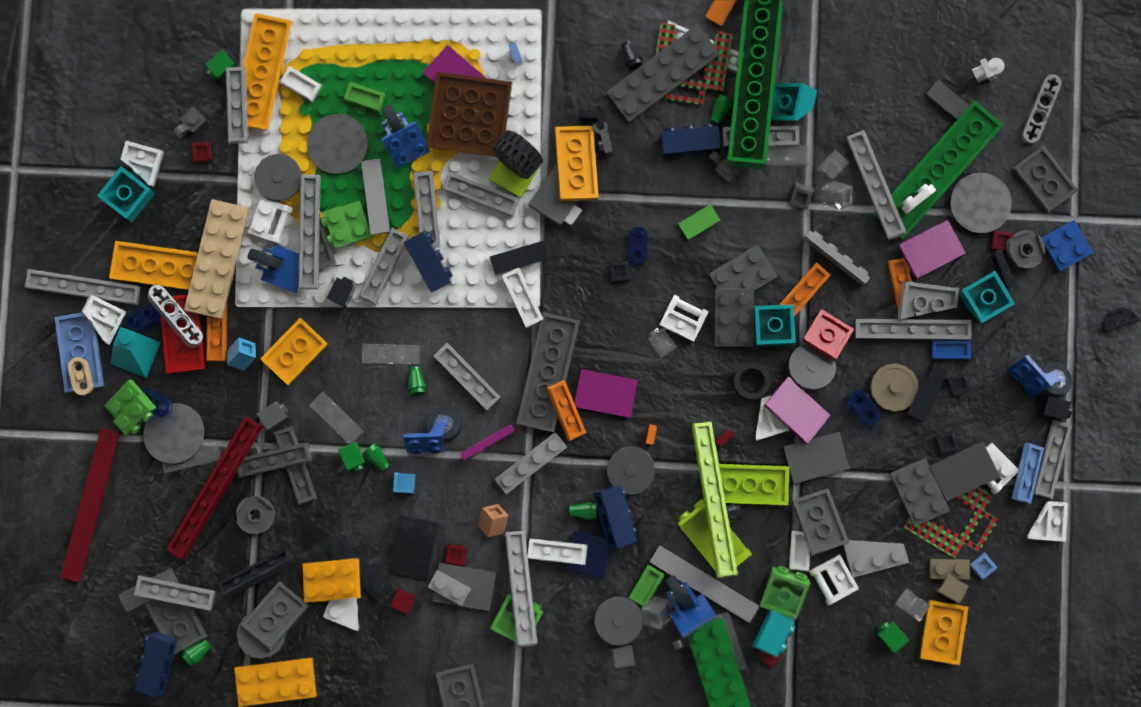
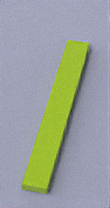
[691,422,738,578]

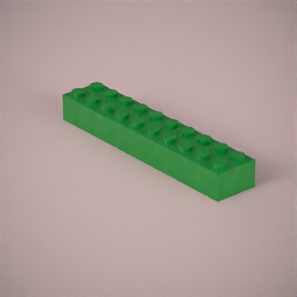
[727,0,783,170]

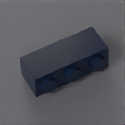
[661,124,721,158]
[403,230,453,293]
[593,485,637,549]
[135,632,178,698]

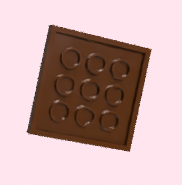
[426,72,513,157]

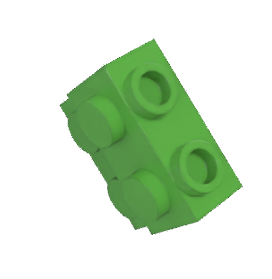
[321,201,373,250]
[104,379,157,435]
[759,566,810,619]
[490,594,543,642]

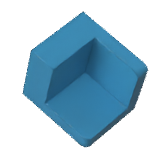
[227,337,256,371]
[393,473,416,494]

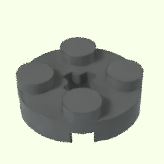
[1006,230,1045,269]
[236,496,276,534]

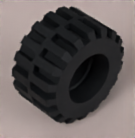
[492,130,543,179]

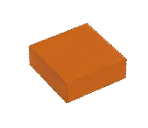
[646,424,657,445]

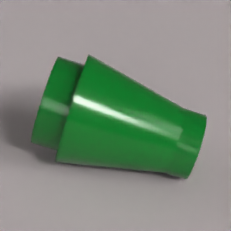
[711,94,733,124]
[408,367,427,396]
[363,443,390,472]
[569,502,598,521]
[182,639,212,666]

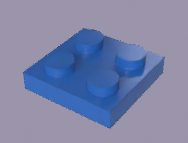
[1042,220,1093,272]

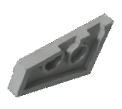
[898,281,960,320]
[843,540,909,577]

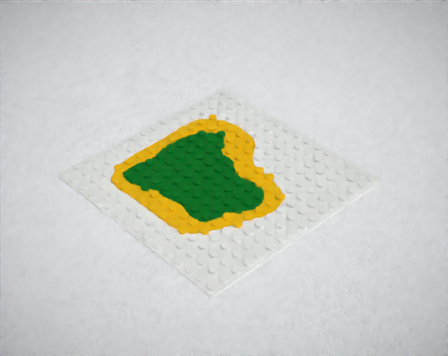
[235,9,541,308]

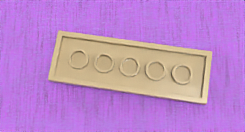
[184,199,250,319]

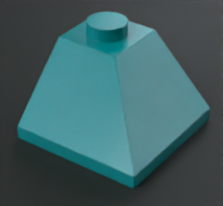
[771,83,817,121]
[111,327,161,378]

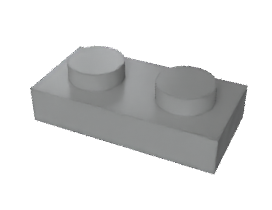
[428,570,471,606]

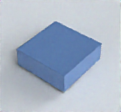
[509,43,523,67]
[970,553,997,580]

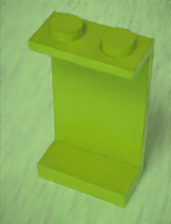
[677,499,752,578]

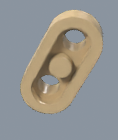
[68,357,94,396]

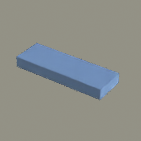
[1012,443,1044,504]

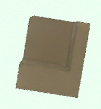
[936,575,969,603]

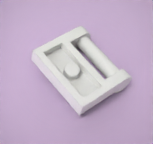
[248,197,293,244]
[659,295,709,342]
[986,443,1018,495]
[809,555,859,605]

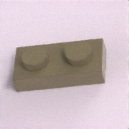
[929,559,970,579]

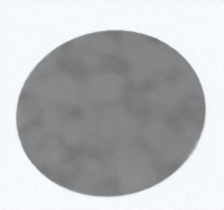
[307,114,368,174]
[951,173,1012,233]
[143,403,204,463]

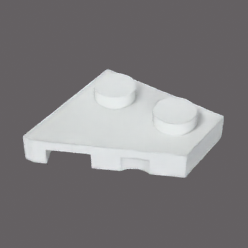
[121,141,164,187]
[82,295,126,345]
[755,395,789,441]
[1027,501,1068,542]
[323,598,359,631]

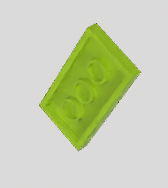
[719,464,789,505]

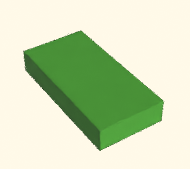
[343,82,386,113]
[678,204,720,240]
[629,565,665,608]

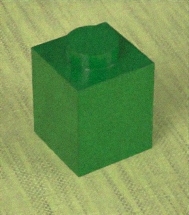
[205,50,237,82]
[338,441,367,473]
[877,622,909,653]

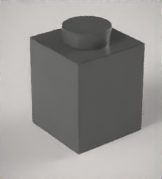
[257,401,290,431]

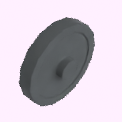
[254,154,302,202]
[787,344,836,391]
[607,446,656,495]
[595,596,643,645]
[237,612,286,659]

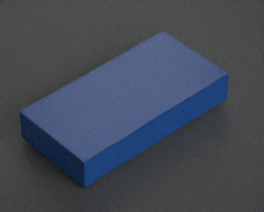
[931,340,971,360]

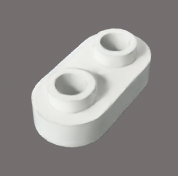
[901,184,936,214]

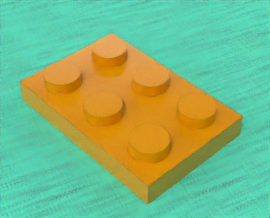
[261,318,328,386]
[303,558,361,603]
[920,600,968,665]

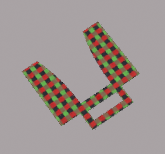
[656,23,733,105]
[904,476,999,559]

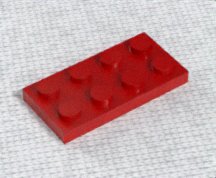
[160,294,206,374]

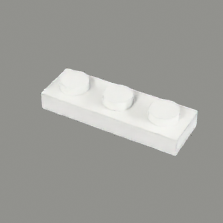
[502,268,544,328]
[527,539,588,565]

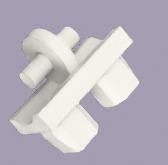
[972,58,1004,82]

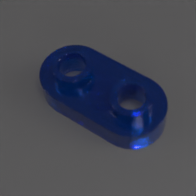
[628,227,648,265]
[125,304,161,332]
[141,387,172,417]
[848,390,880,425]

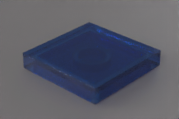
[566,531,610,578]

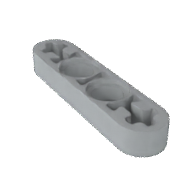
[1021,74,1061,145]
[148,285,203,348]

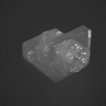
[648,327,677,358]

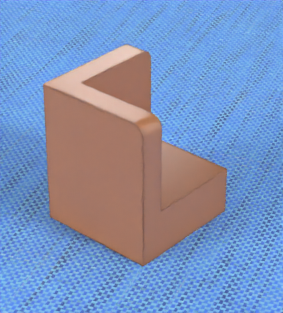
[478,504,508,537]

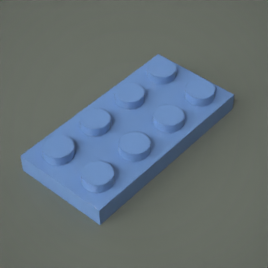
[55,313,105,393]

